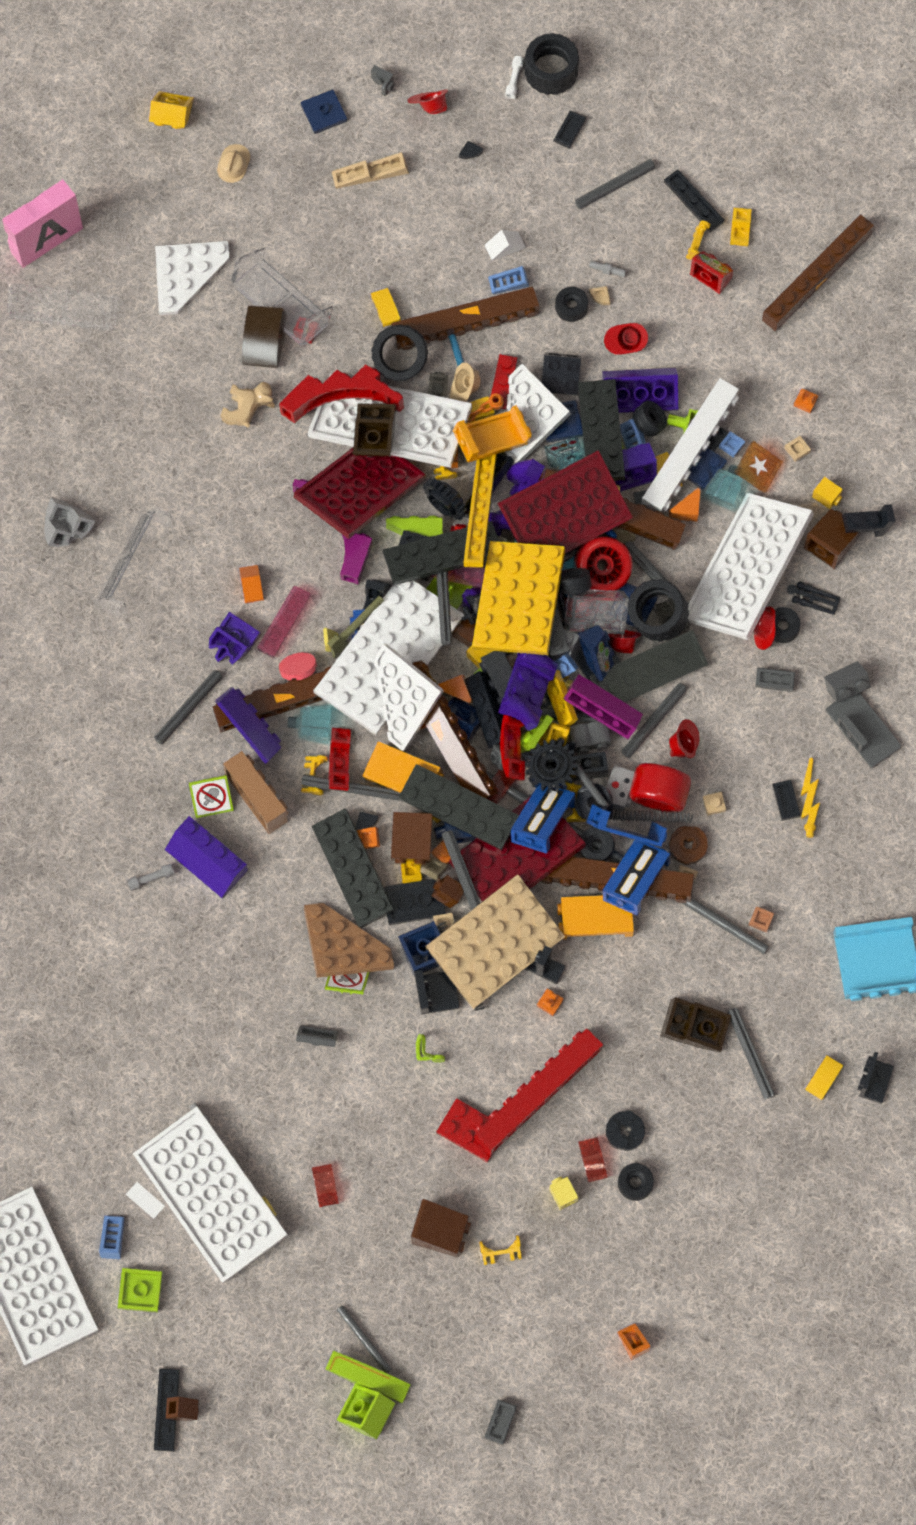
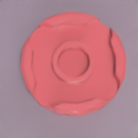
[279,652,317,680]

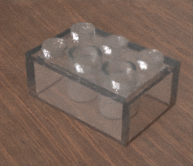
[564,589,629,634]

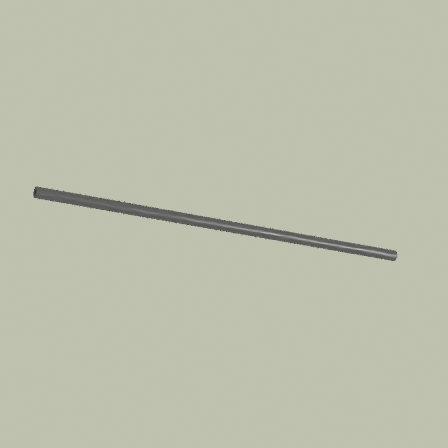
[486,770,769,954]

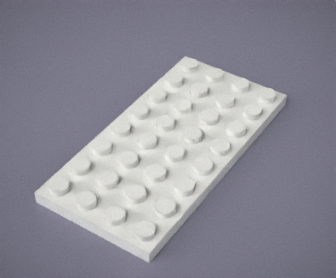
[308,373,472,468]
[688,493,814,640]
[314,580,464,735]
[133,1106,288,1283]
[0,1187,98,1367]

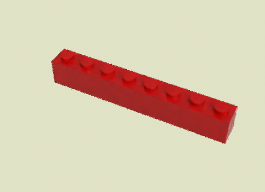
[474,1028,603,1155]

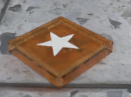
[734,441,783,493]

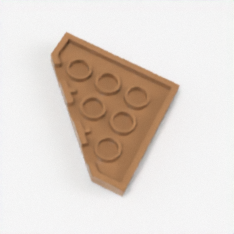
[304,903,394,978]

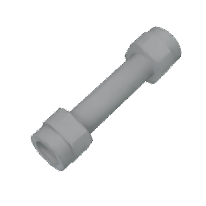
[127,864,174,891]

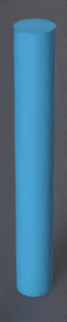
[449,334,464,366]

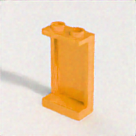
[453,405,532,462]
[362,742,444,793]
[557,895,634,940]

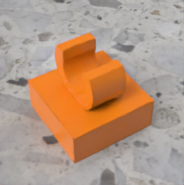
[794,388,819,413]
[537,988,564,1016]

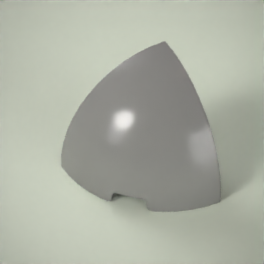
[44,497,96,547]

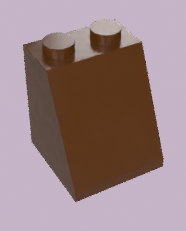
[804,509,861,569]
[391,812,433,865]
[411,1198,471,1257]

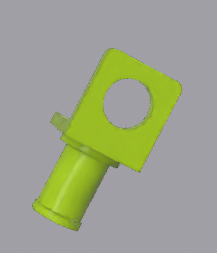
[667,409,698,434]

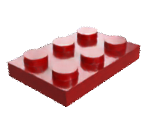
[436,1098,494,1163]

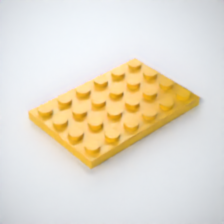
[472,541,565,655]

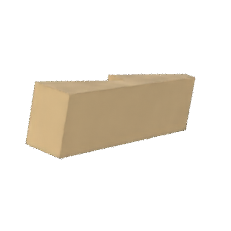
[332,152,409,189]

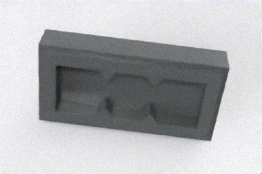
[755,667,795,692]
[296,1025,338,1047]
[484,1399,517,1445]

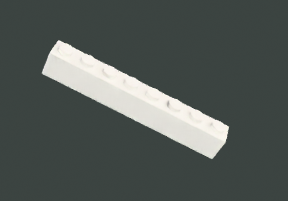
[641,378,739,512]

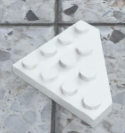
[155,241,230,315]
[505,364,571,463]
[374,643,444,751]

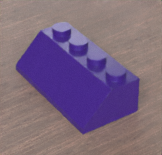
[602,368,678,413]
[614,443,657,492]
[215,687,282,764]
[165,816,248,898]

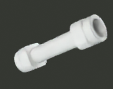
[505,56,524,99]

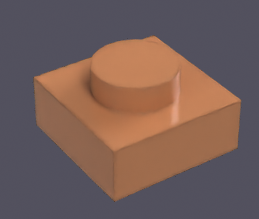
[749,906,774,933]

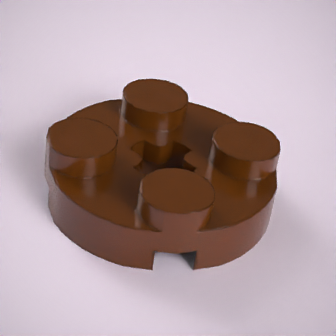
[669,826,708,865]

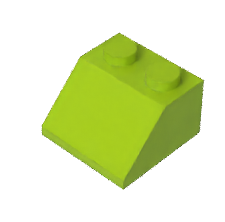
[337,1384,395,1439]

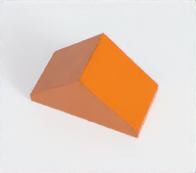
[669,488,700,522]
[239,565,264,603]
[438,675,473,703]
[617,1323,650,1360]

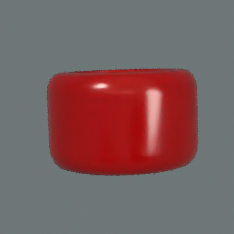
[574,536,633,594]
[629,763,691,813]

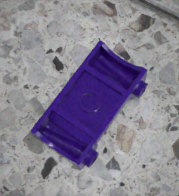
[489,459,545,536]
[498,653,558,731]

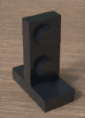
[842,504,896,537]
[363,579,391,609]
[525,946,565,985]

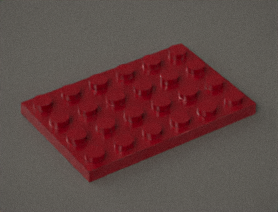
[294,448,426,539]
[497,450,633,553]
[448,796,586,902]

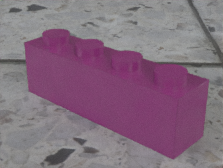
[563,674,643,739]

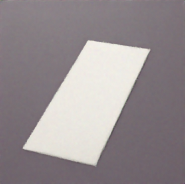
[126,1182,165,1219]

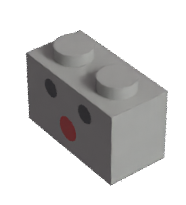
[606,765,634,812]

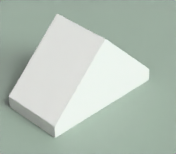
[485,230,525,261]

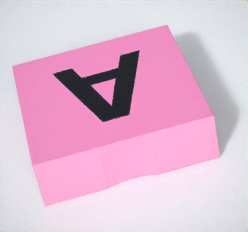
[2,179,83,268]

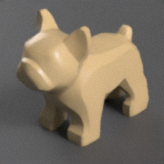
[221,382,275,428]

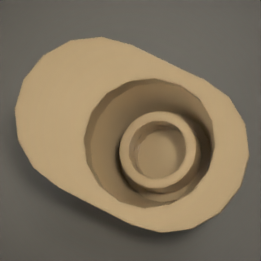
[217,144,250,183]
[450,363,481,402]

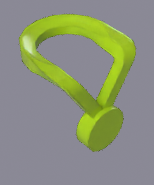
[416,1034,445,1063]

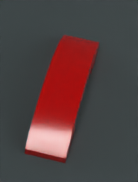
[500,715,525,781]
[329,727,351,791]

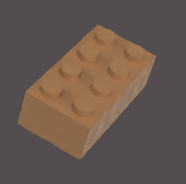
[223,751,288,834]

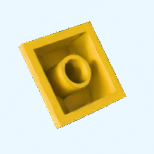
[149,91,194,129]

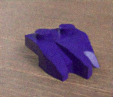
[209,612,261,665]

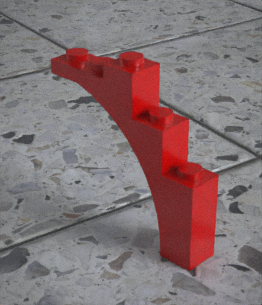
[279,364,404,423]

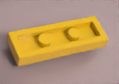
[546,670,578,727]

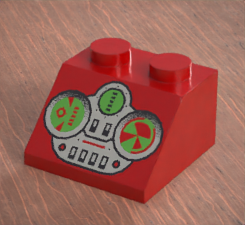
[690,251,734,294]

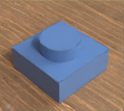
[719,431,745,458]
[554,653,579,678]

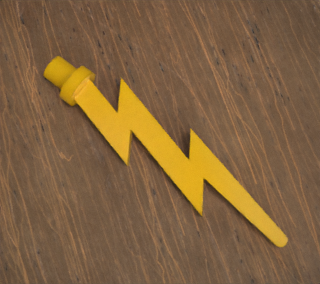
[801,758,820,838]

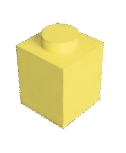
[549,1177,578,1210]

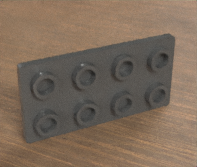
[826,693,901,768]

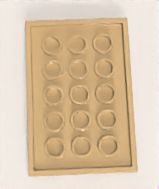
[425,875,565,1009]

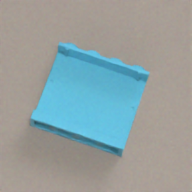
[833,917,916,1001]

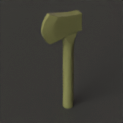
[327,596,384,658]

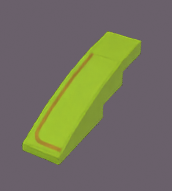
[325,1351,411,1403]

